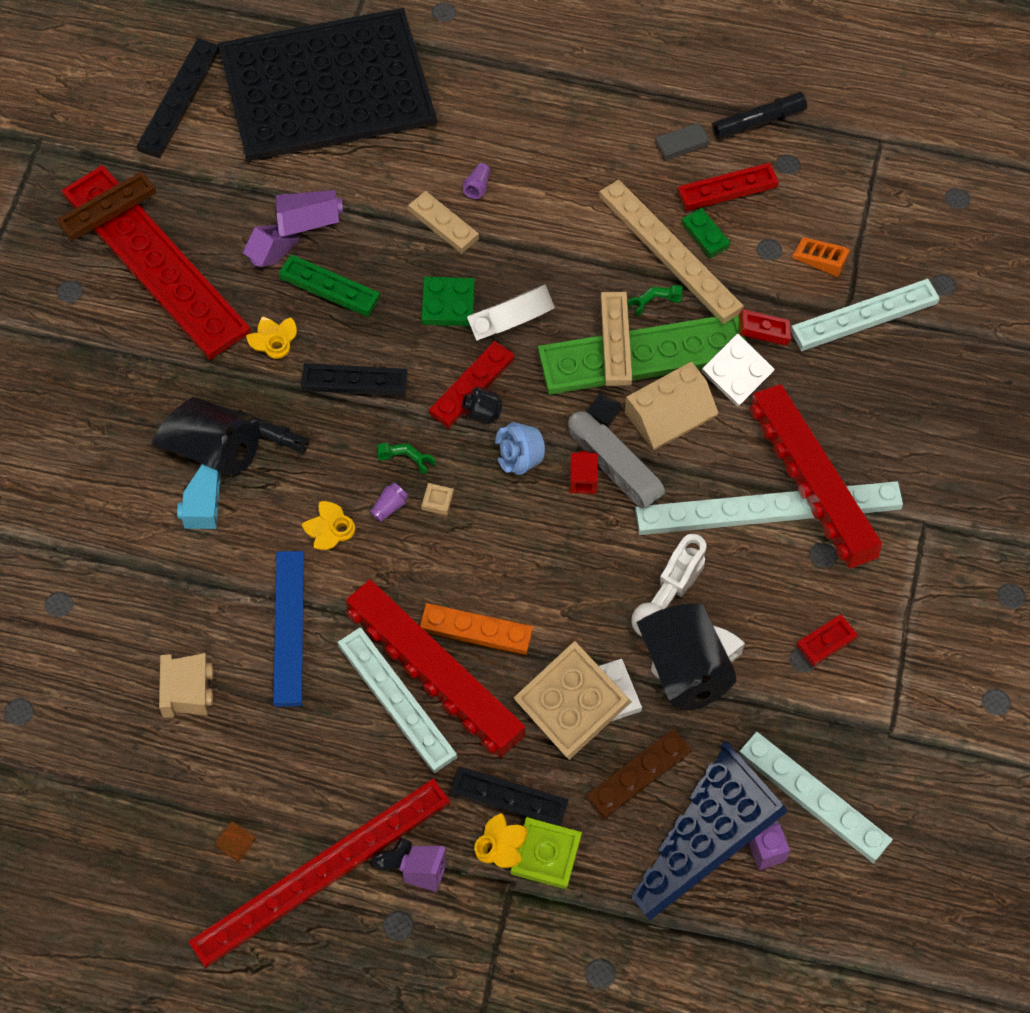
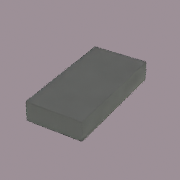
[655,122,710,161]

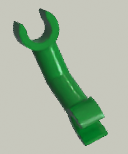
[628,285,683,316]
[377,443,435,474]

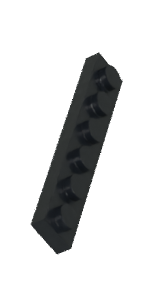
[137,38,219,159]

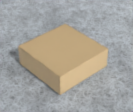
[421,483,454,516]

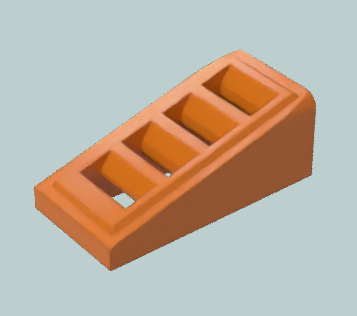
[792,237,850,277]

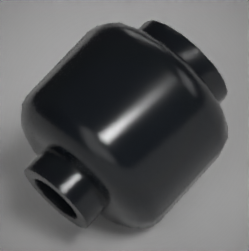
[462,387,502,424]

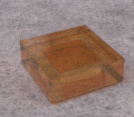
[214,821,256,863]

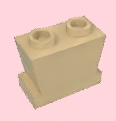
[159,653,213,718]

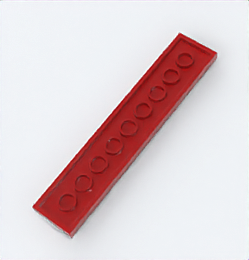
[61,165,251,360]

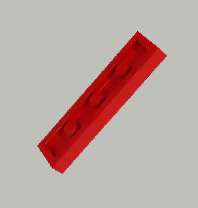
[677,163,779,211]
[429,341,515,429]

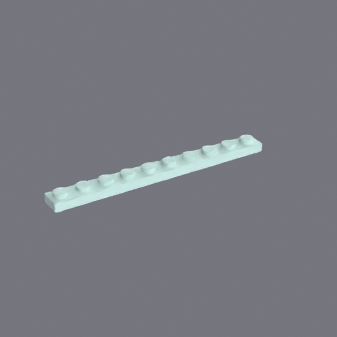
[635,481,903,535]

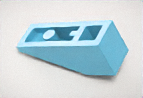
[177,464,221,529]

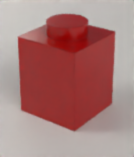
[570,451,598,494]

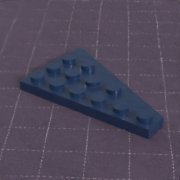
[631,741,788,921]

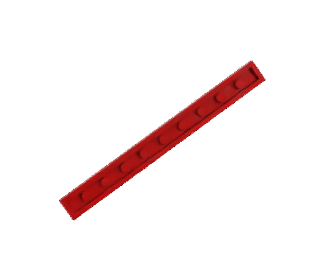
[188,778,450,969]

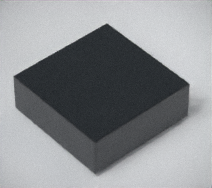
[586,393,622,428]

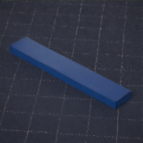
[273,551,304,707]

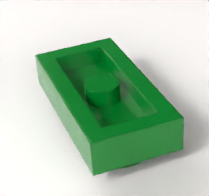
[681,208,731,259]

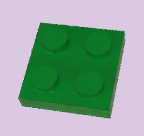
[422,276,475,326]

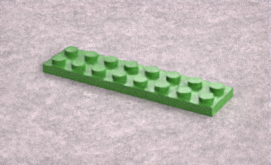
[538,315,746,395]

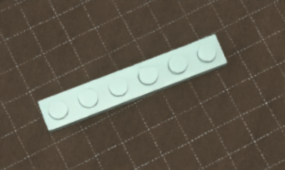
[791,279,940,351]
[338,627,457,774]
[739,732,893,864]

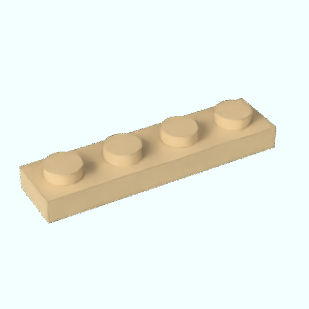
[600,292,632,386]

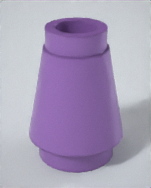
[463,163,490,199]
[370,482,409,522]

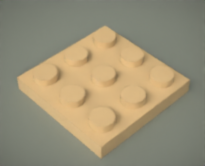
[514,641,631,760]

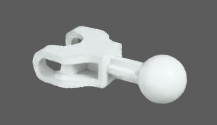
[631,534,706,636]

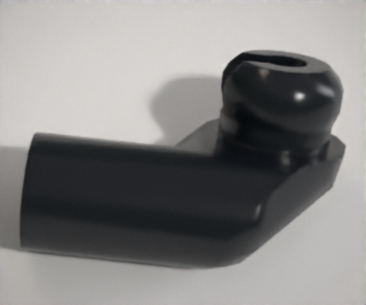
[372,837,412,871]

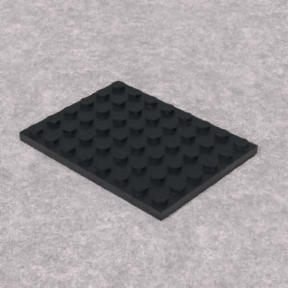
[218,8,437,161]

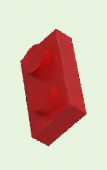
[738,309,791,346]
[796,614,858,667]

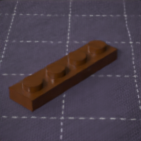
[56,171,157,242]
[586,728,692,820]

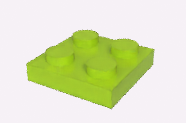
[511,817,582,890]

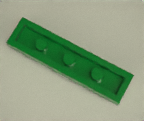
[279,254,380,317]

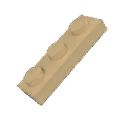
[408,191,479,254]

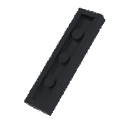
[301,363,408,396]
[450,766,569,826]

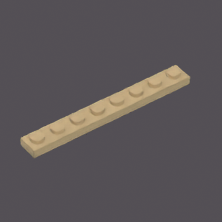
[599,180,744,324]

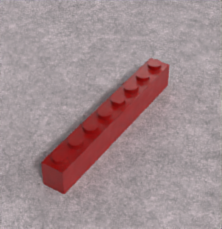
[750,384,882,569]
[346,579,525,758]

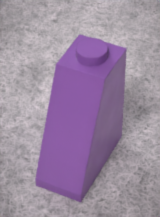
[276,190,343,237]

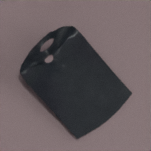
[151,397,259,475]
[636,603,736,710]

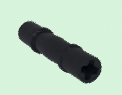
[712,92,807,140]

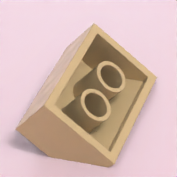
[625,361,718,451]

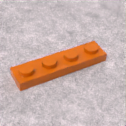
[420,603,533,655]

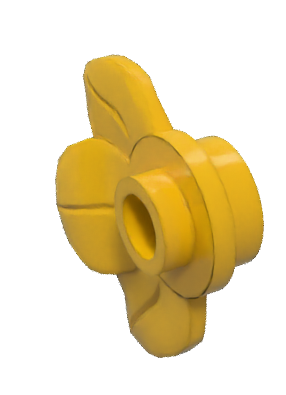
[246,317,297,359]
[302,501,355,550]
[474,813,527,868]

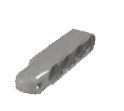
[568,411,665,509]

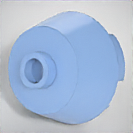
[495,422,545,475]

